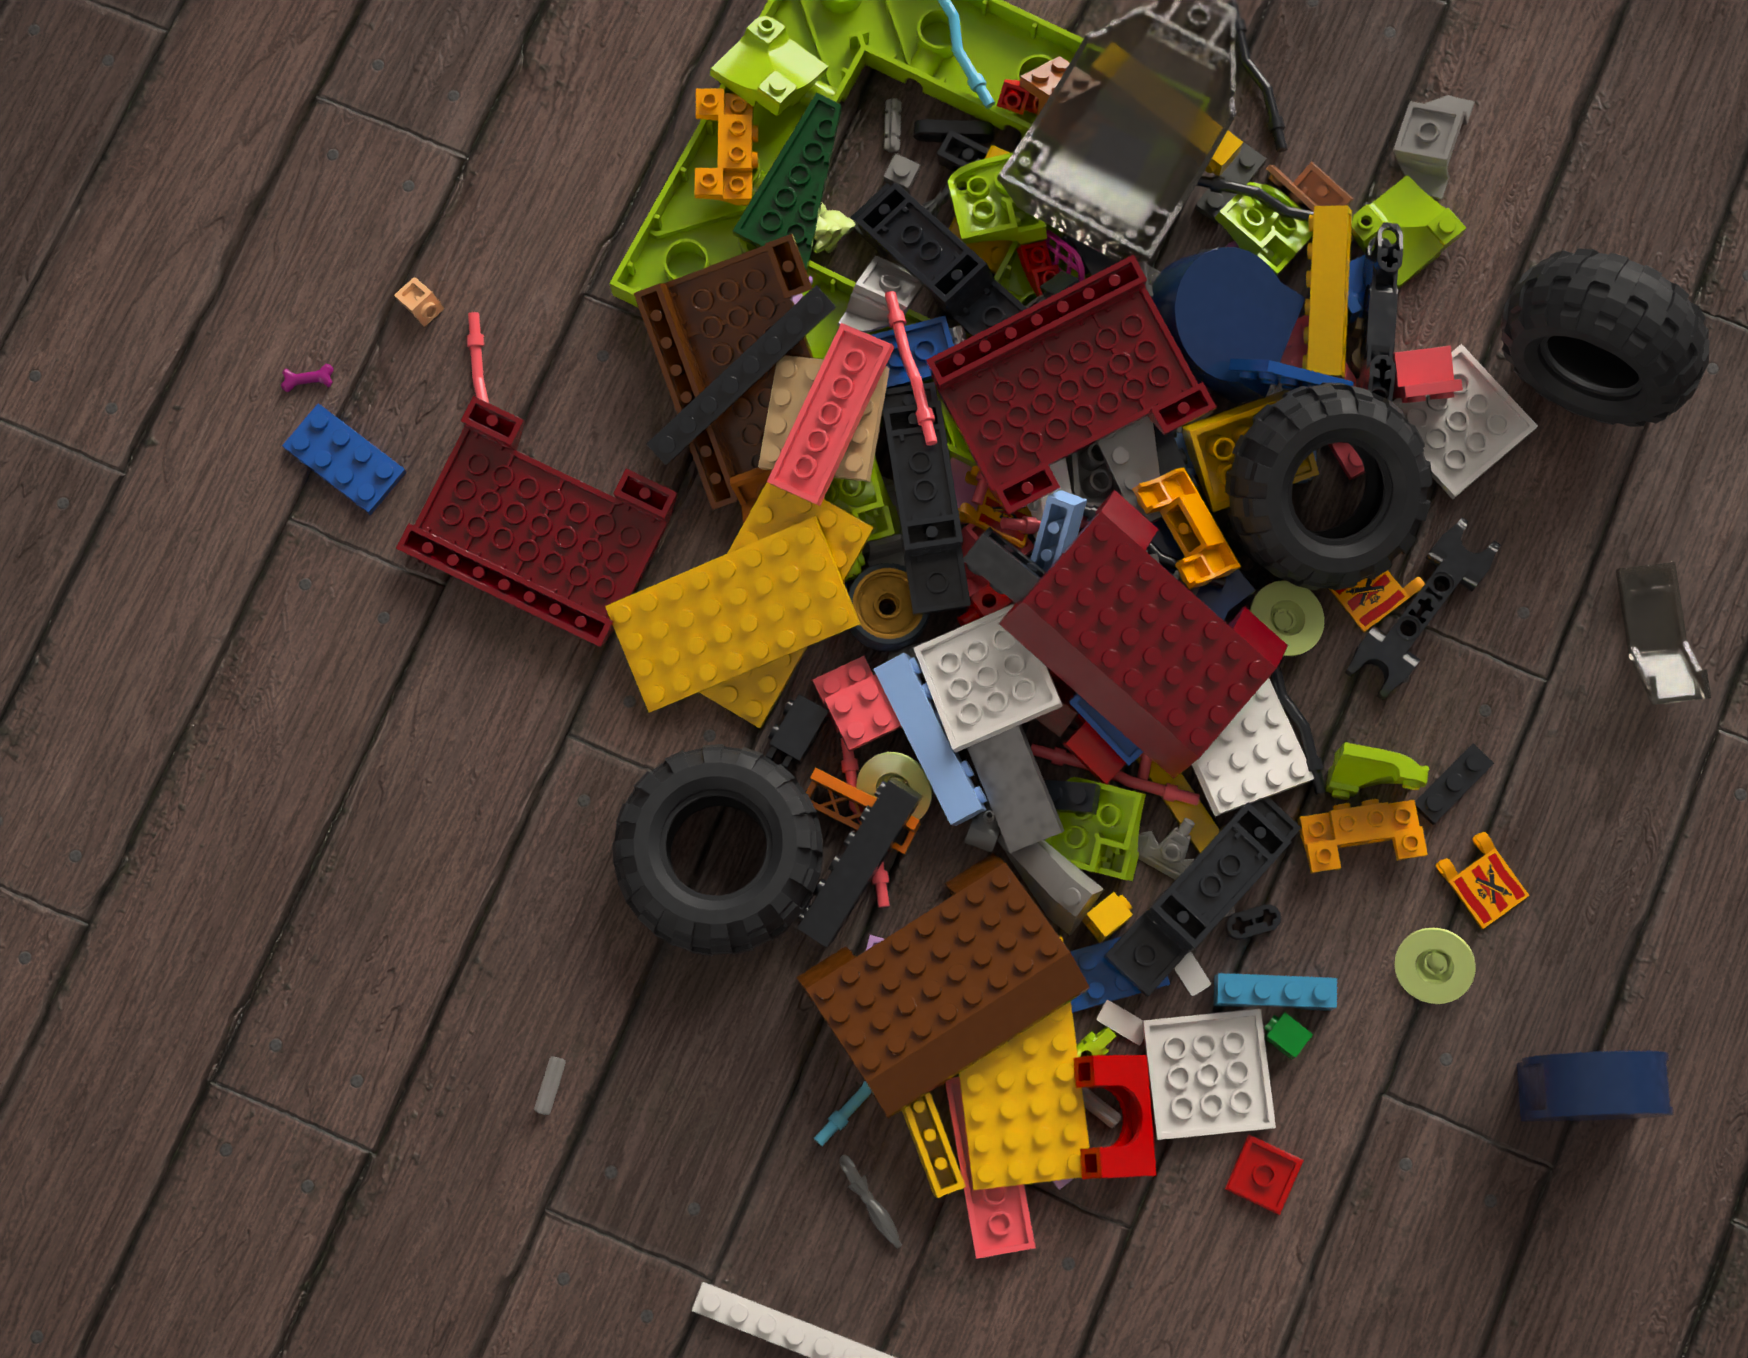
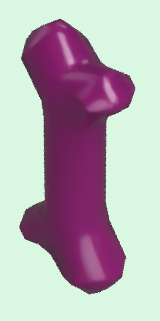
[281,364,334,392]

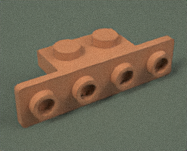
[1266,162,1355,242]

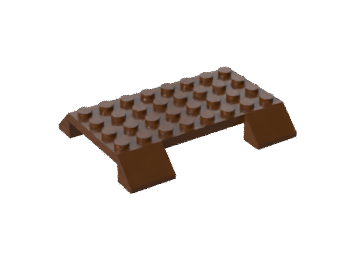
[634,234,813,510]
[796,853,1090,1119]

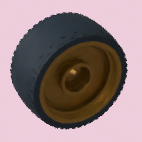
[847,563,930,651]

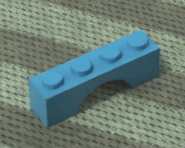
[1214,973,1337,1011]

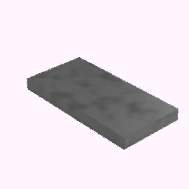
[967,725,1064,853]

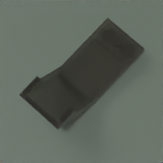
[1616,562,1711,705]

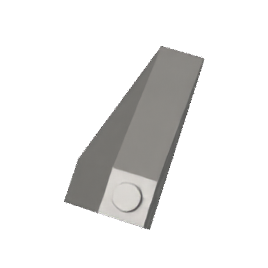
[997,833,1104,935]

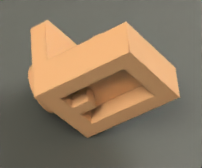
[394,277,444,326]

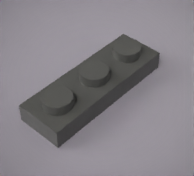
[1194,143,1267,224]

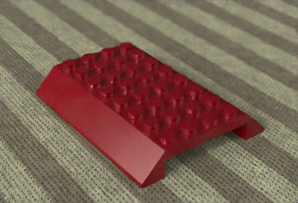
[926,255,1217,515]
[396,396,678,648]
[998,490,1288,778]

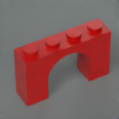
[1074,1055,1156,1179]

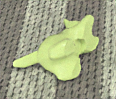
[813,203,855,253]

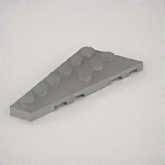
[1096,416,1162,522]

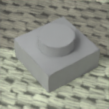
[883,153,920,192]

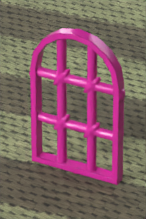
[1044,230,1085,281]

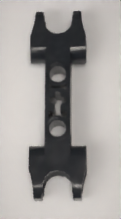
[1356,222,1403,402]
[1345,517,1501,701]

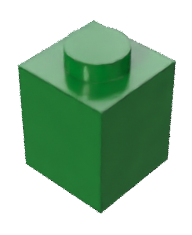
[1264,1012,1313,1060]

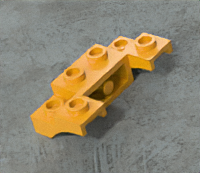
[694,88,759,205]
[1132,467,1241,589]
[1297,799,1428,874]

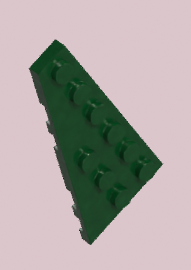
[733,92,841,272]

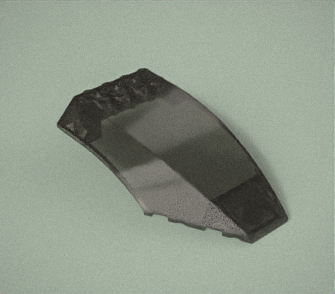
[997,0,1236,262]

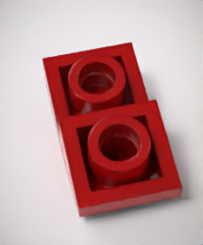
[997,79,1039,115]
[1016,241,1060,297]

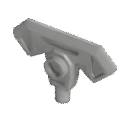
[1138,818,1195,880]

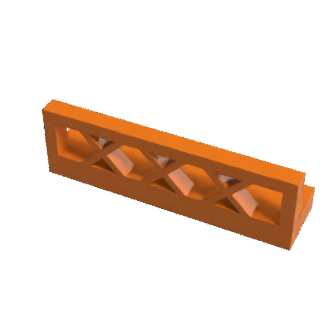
[806,768,921,855]

